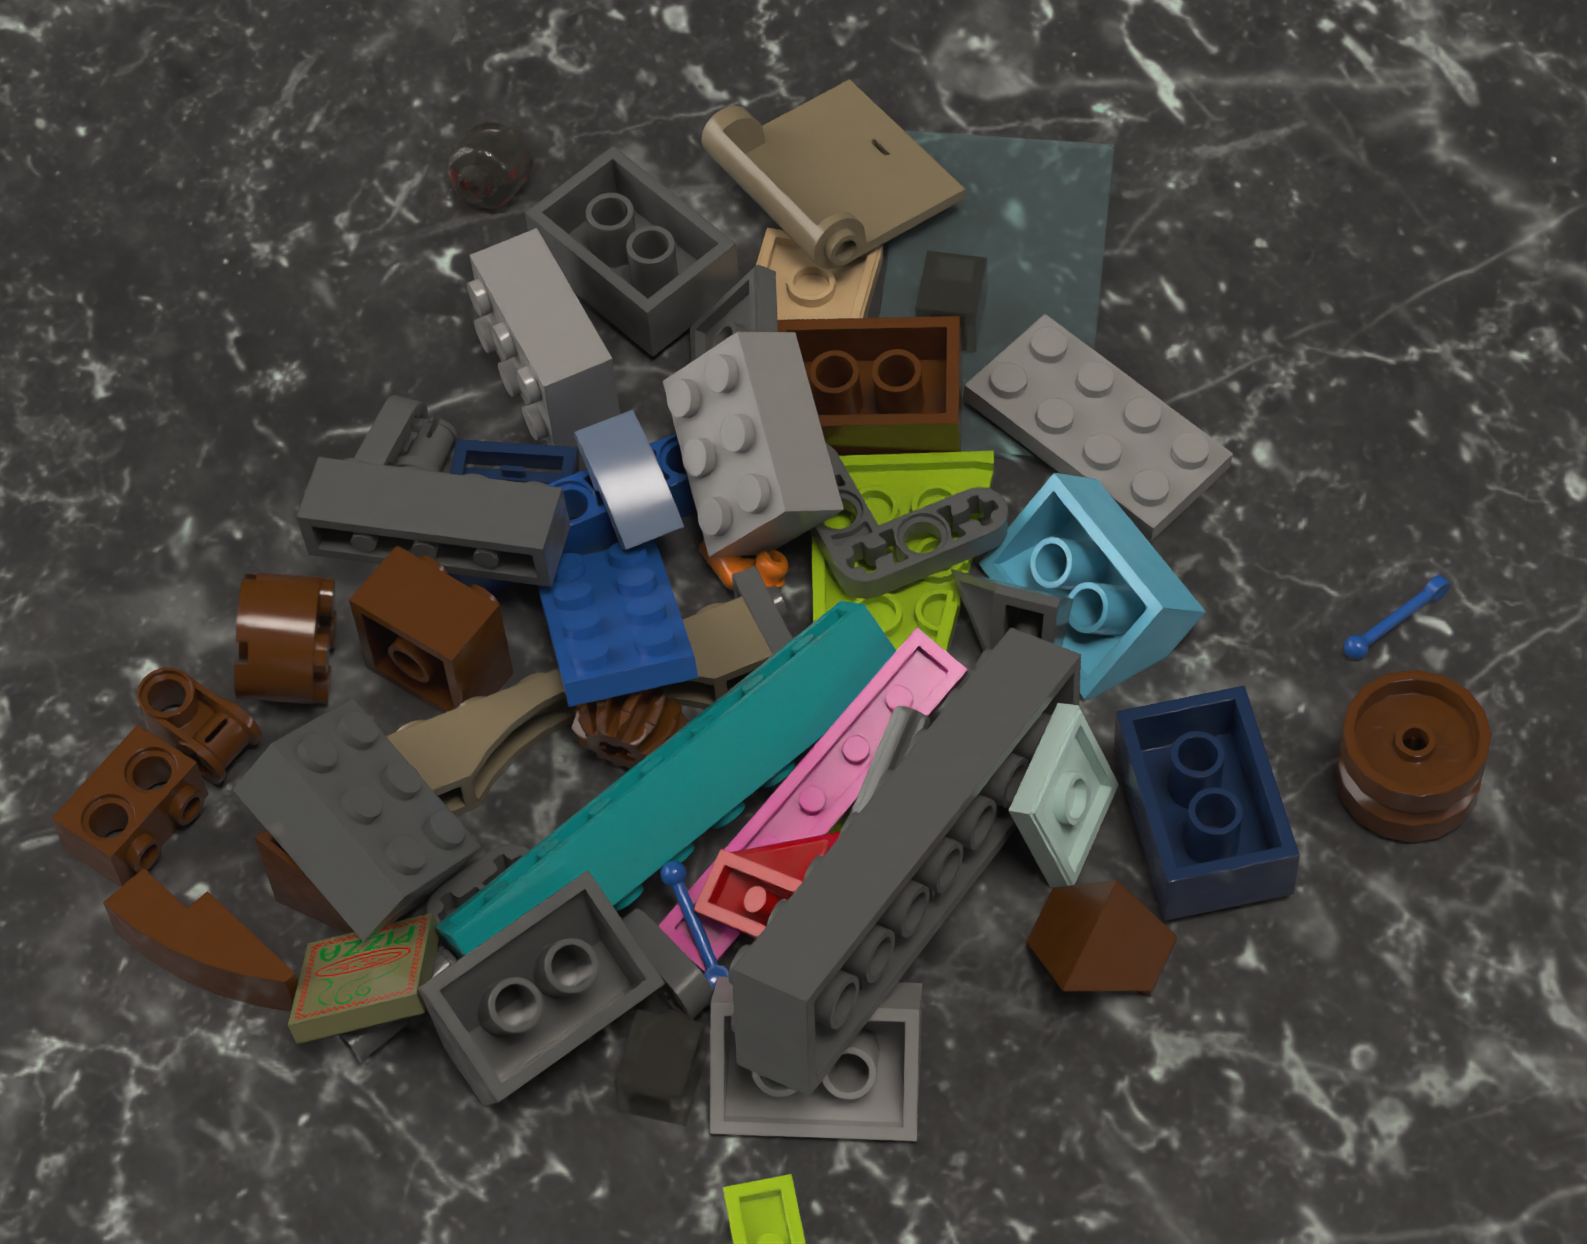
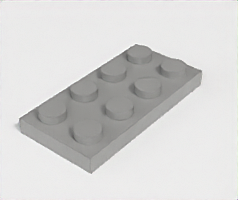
[963,314,1233,542]

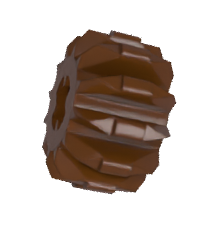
[571,688,688,769]

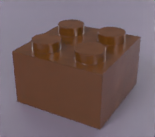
[349,545,514,713]

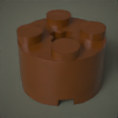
[234,572,337,704]

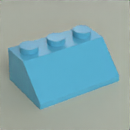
[978,473,1206,699]

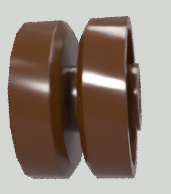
[1335,670,1491,842]

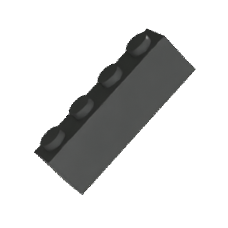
[296,457,570,587]

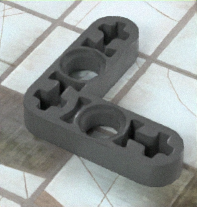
[809,444,1008,599]

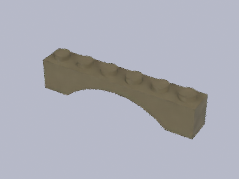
[386,596,773,816]

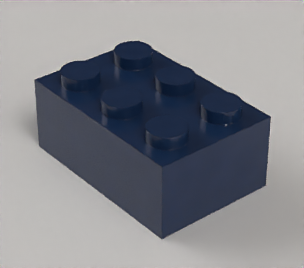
[1114,685,1300,921]

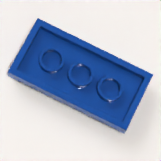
[537,539,699,707]

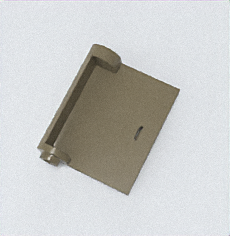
[701,79,967,269]

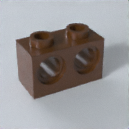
[51,725,209,887]

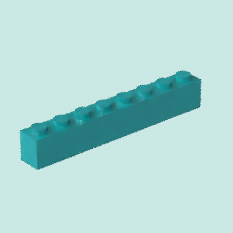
[435,601,896,959]

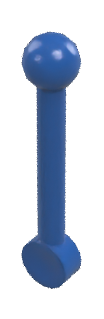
[1343,574,1451,660]
[660,860,729,991]

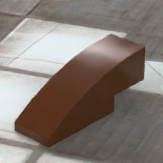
[103,868,298,1012]

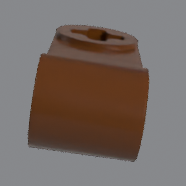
[137,667,262,785]

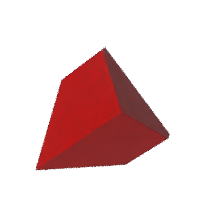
[693,831,841,939]

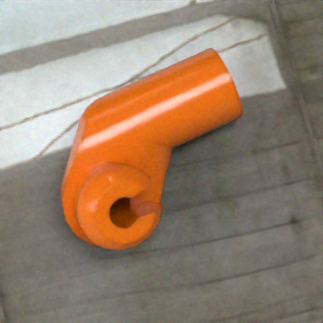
[699,540,789,591]

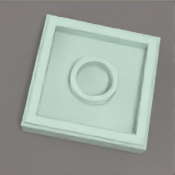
[1008,703,1119,887]

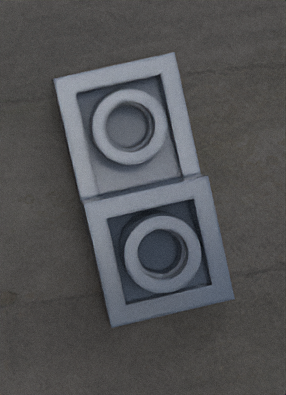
[573,410,684,550]

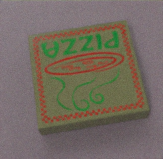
[288,913,440,1044]

